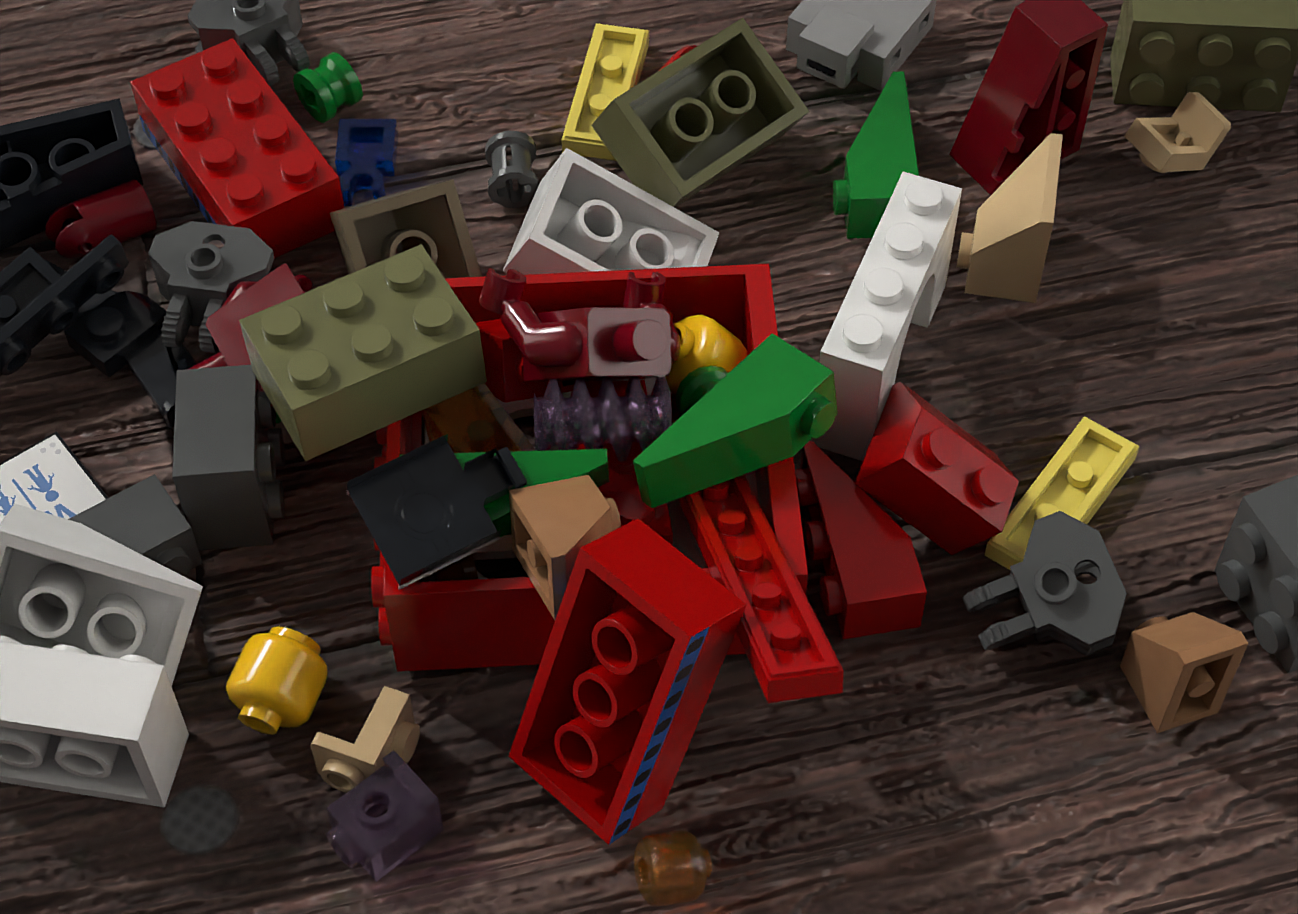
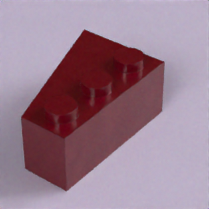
[949,0,1108,195]

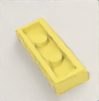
[561,23,649,161]
[985,416,1139,570]

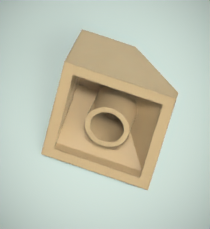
[956,133,1063,303]

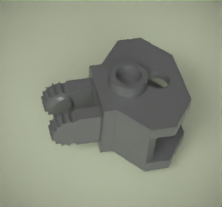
[187,0,310,86]
[148,221,274,353]
[962,511,1127,656]

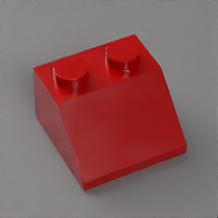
[855,381,1019,555]

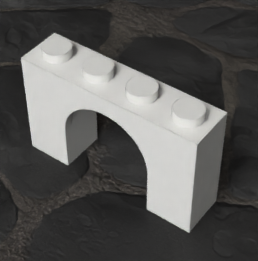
[811,172,962,461]

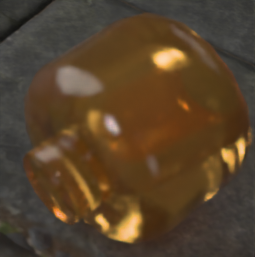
[634,830,712,907]

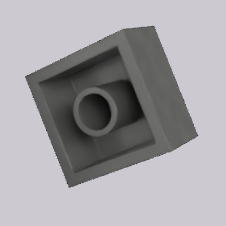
[172,365,285,551]
[1214,475,1298,673]

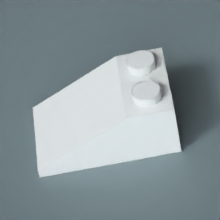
[503,148,720,275]
[0,503,203,686]

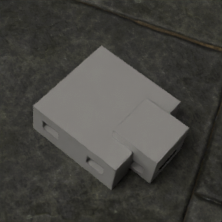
[786,0,936,91]

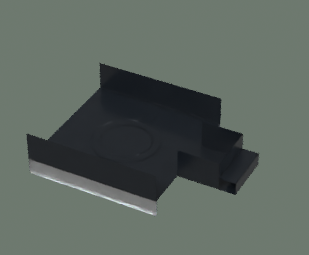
[347,434,527,589]

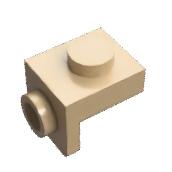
[1124,92,1231,173]
[310,686,420,797]

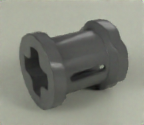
[485,131,539,208]

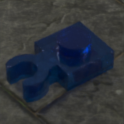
[335,119,399,206]

